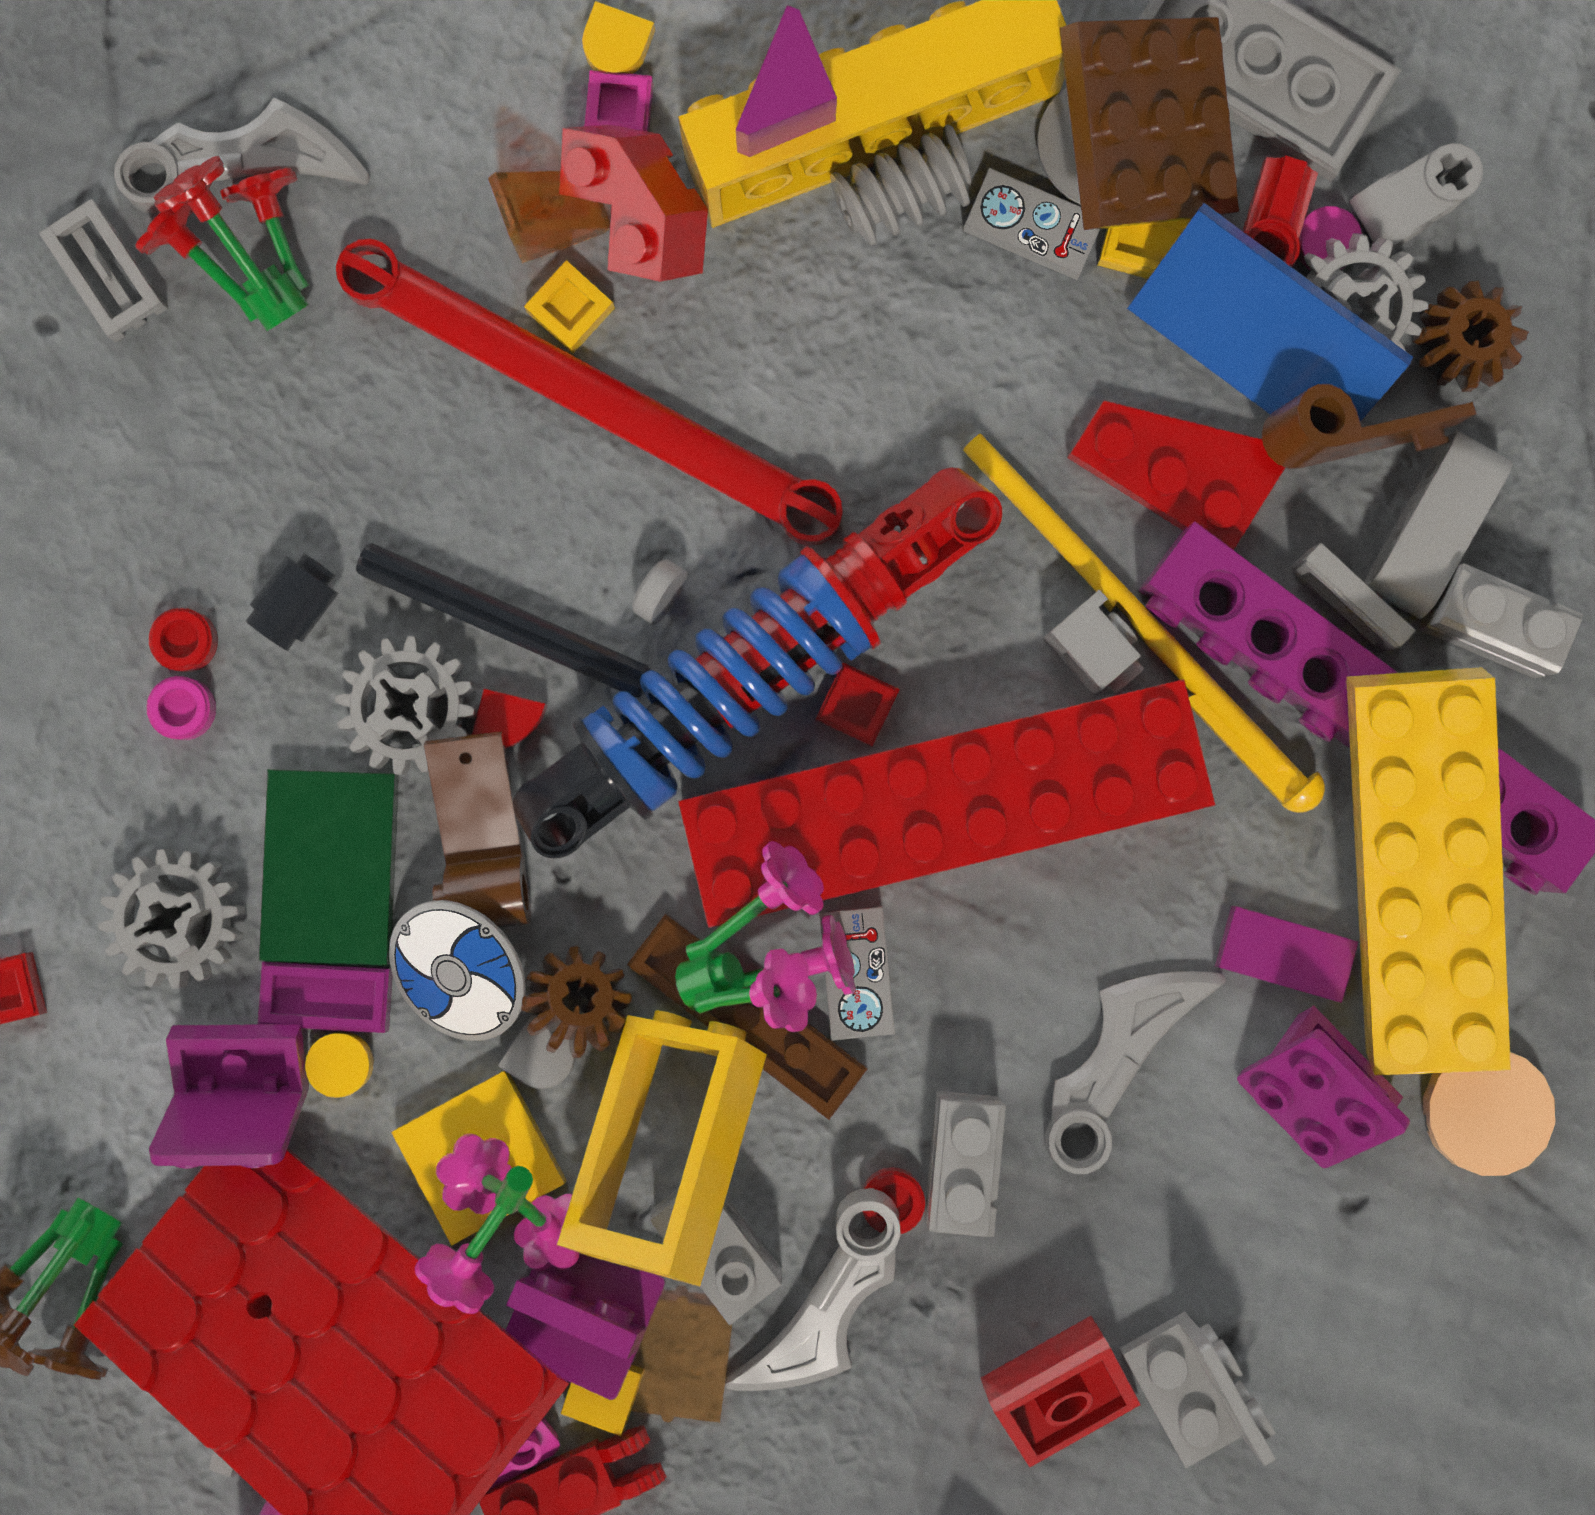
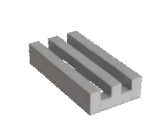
[39,198,168,343]

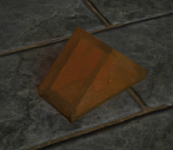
[488,171,610,264]

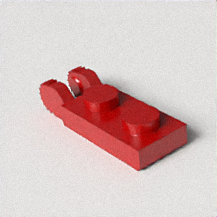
[479,1425,667,1515]

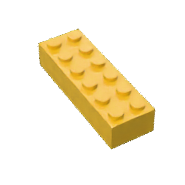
[678,0,1066,228]
[1346,667,1511,1075]

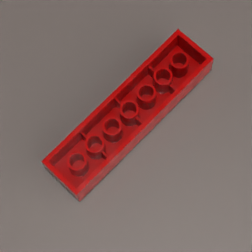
[678,679,1216,928]

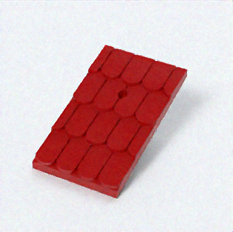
[74,1148,569,1515]

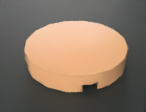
[1423,1052,1555,1176]

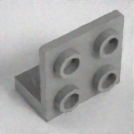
[1119,1311,1276,1468]

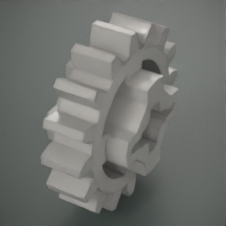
[1303,233,1428,351]
[335,636,478,776]
[98,849,246,989]

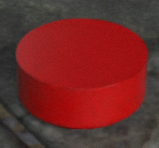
[149,608,218,673]
[862,1167,925,1234]

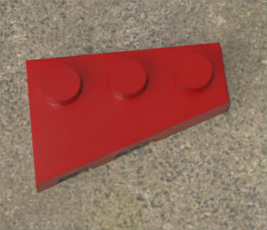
[1067,400,1286,550]

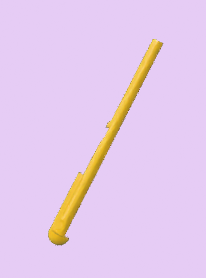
[963,433,1325,813]

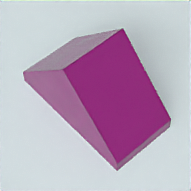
[736,5,837,157]

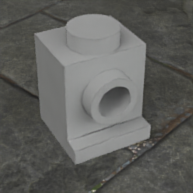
[1043,589,1144,694]

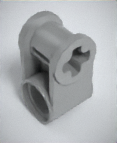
[1349,143,1483,250]

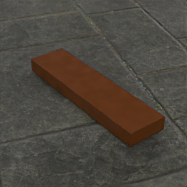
[627,913,868,1120]

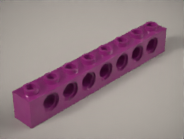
[1138,521,1595,895]

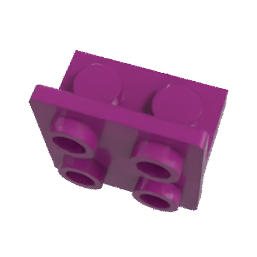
[1237,1006,1410,1168]
[506,1253,666,1400]

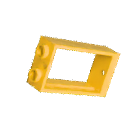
[557,1010,767,1287]

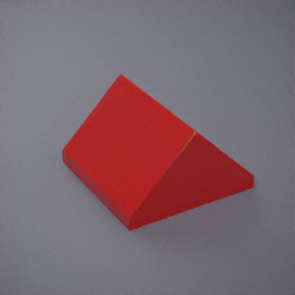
[981,1316,1141,1467]

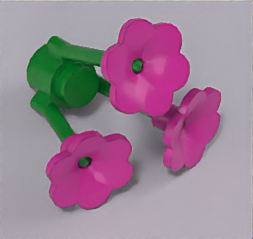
[675,841,855,1032]

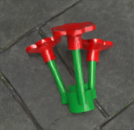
[135,156,309,332]

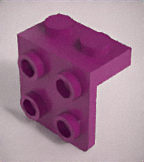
[149,1024,309,1169]

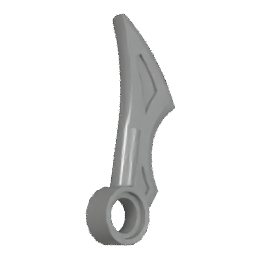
[114,98,370,213]
[1045,971,1226,1174]
[725,1188,900,1391]

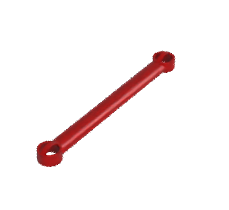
[336,238,843,546]

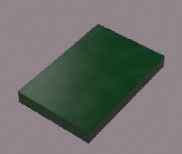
[259,769,399,965]

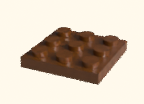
[1060,17,1239,230]

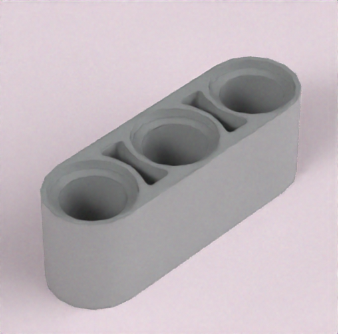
[1364,430,1512,620]

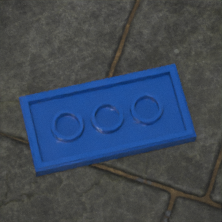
[1127,203,1413,422]

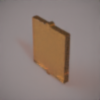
[631,1295,733,1423]

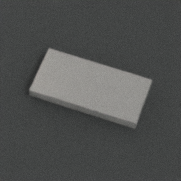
[1138,0,1401,182]

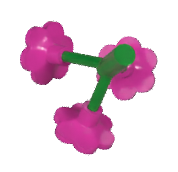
[415,1134,579,1314]

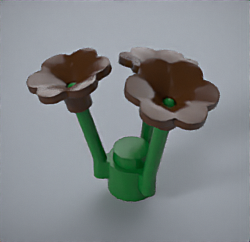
[0,1198,123,1380]

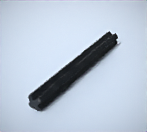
[356,543,651,697]

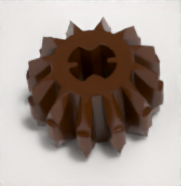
[1412,280,1529,392]
[521,946,632,1058]

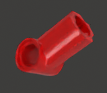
[1242,156,1318,267]

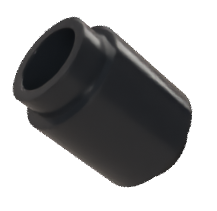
[246,553,339,651]

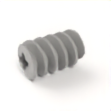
[830,124,971,246]

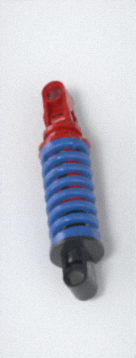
[513,467,1002,859]

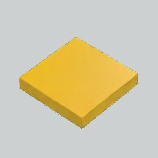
[391,1070,567,1246]

